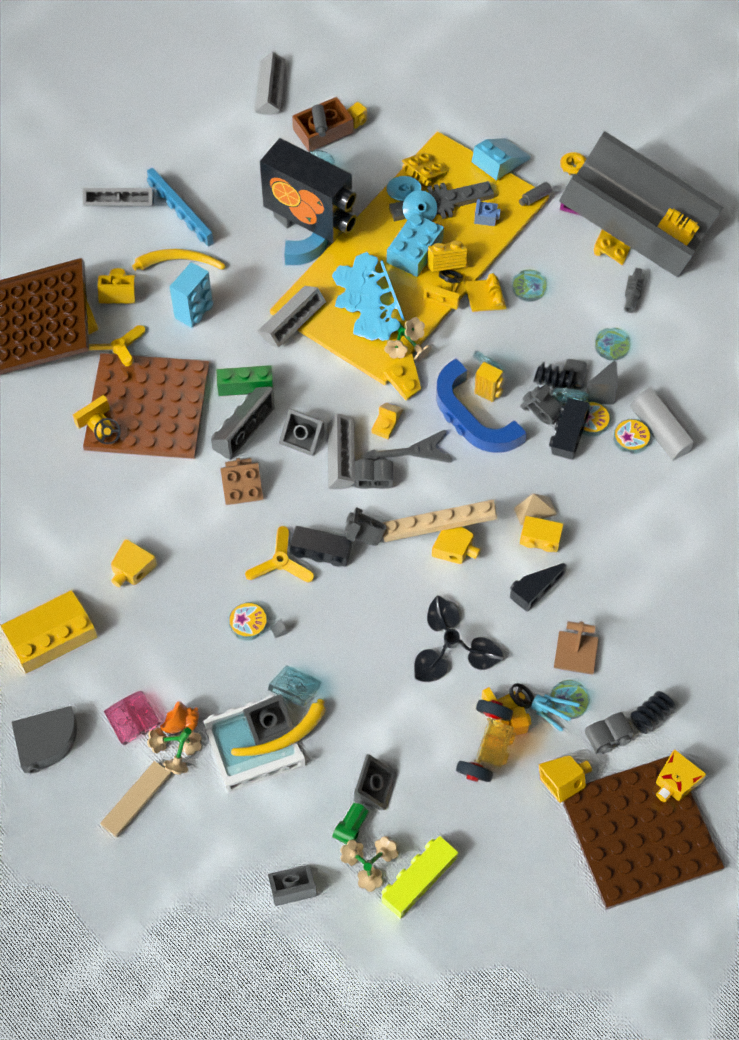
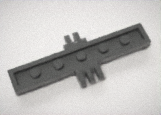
[389,181,494,222]

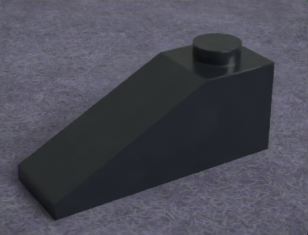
[509,563,567,612]

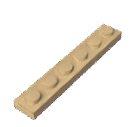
[382,499,497,542]

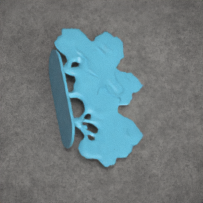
[332,252,405,341]

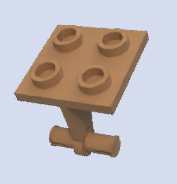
[220,458,263,505]
[554,621,599,675]

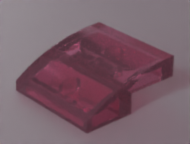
[104,690,161,745]

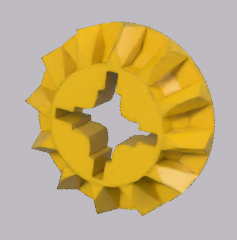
[560,152,586,175]

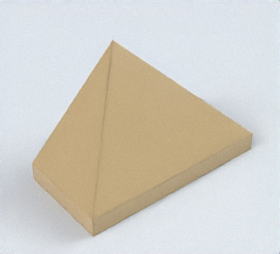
[514,493,557,525]

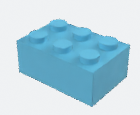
[387,213,444,277]
[169,262,213,328]

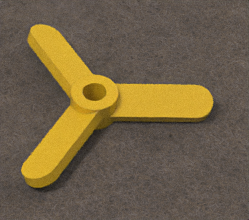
[89,325,145,366]
[245,526,314,583]

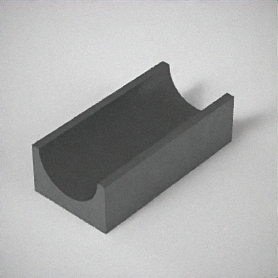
[559,131,724,277]

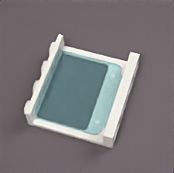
[203,695,305,793]

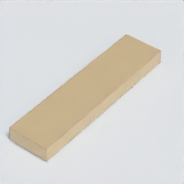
[100,761,171,838]

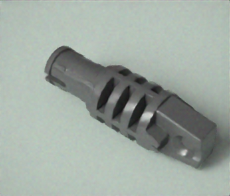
[624,267,644,313]

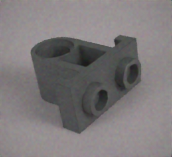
[520,384,562,425]
[345,507,386,546]

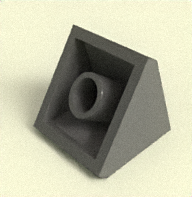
[585,360,618,405]
[279,408,325,456]
[243,694,293,745]
[354,754,397,810]
[268,865,316,906]

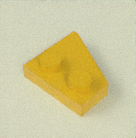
[383,352,421,401]

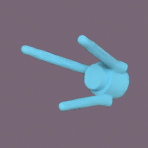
[531,694,580,731]

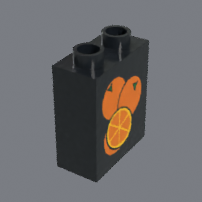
[259,138,357,243]

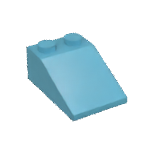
[471,138,531,180]

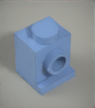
[474,199,501,226]

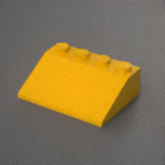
[0,590,98,674]

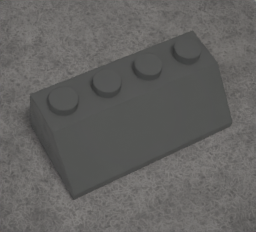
[211,387,275,460]

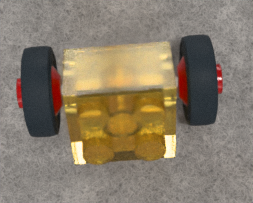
[456,700,516,782]

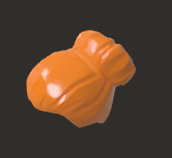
[160,701,199,734]

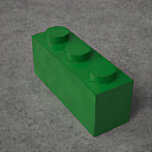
[216,365,274,396]

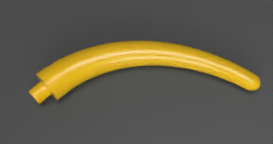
[132,249,225,271]
[231,699,326,756]

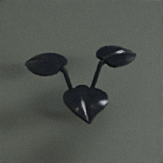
[414,595,504,682]

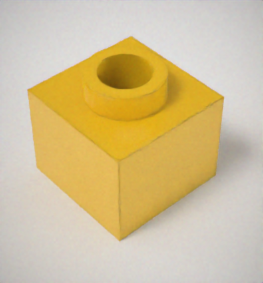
[347,101,367,129]
[509,707,531,736]

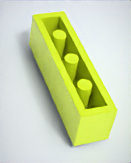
[382,835,458,919]

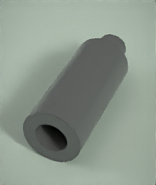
[312,104,328,137]
[519,181,552,206]

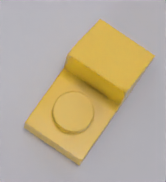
[371,402,403,439]

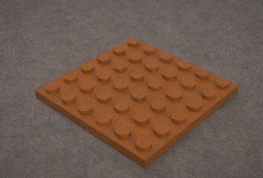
[83,353,209,459]

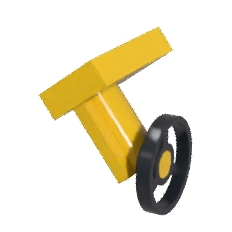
[423,270,463,310]
[72,395,121,444]
[481,683,534,731]

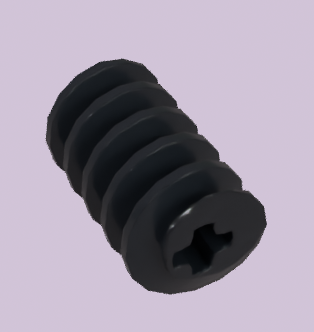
[533,361,574,389]
[631,691,677,734]

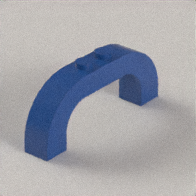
[436,358,527,453]

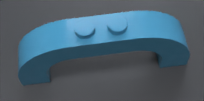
[284,233,329,265]

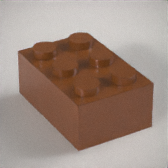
[292,96,353,152]

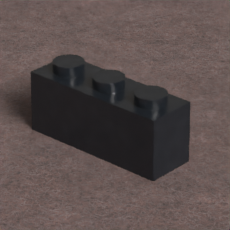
[549,398,590,460]
[290,525,352,567]

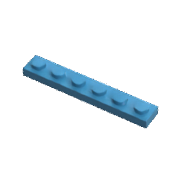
[147,167,214,247]

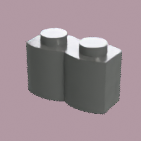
[355,458,393,489]
[585,712,634,754]

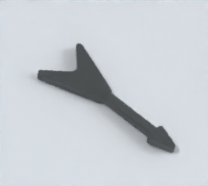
[361,430,452,463]

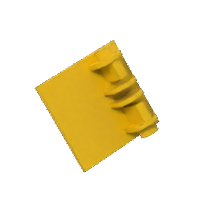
[402,152,448,186]
[657,208,700,246]
[594,229,631,265]
[464,273,507,312]

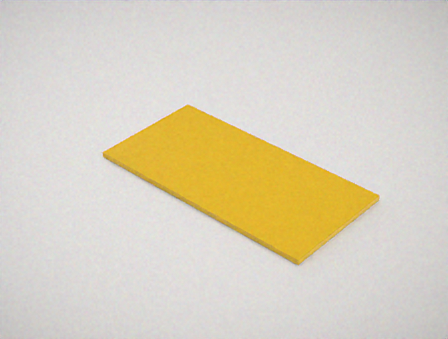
[270,131,550,386]

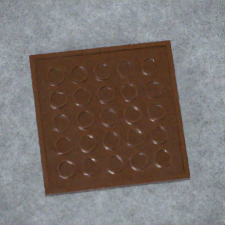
[0,258,89,375]
[562,756,724,910]

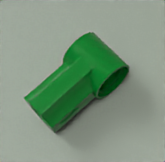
[332,802,369,845]

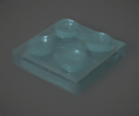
[268,665,321,707]

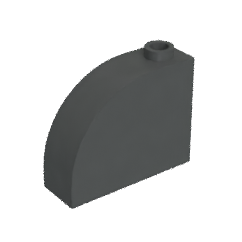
[12,706,77,774]

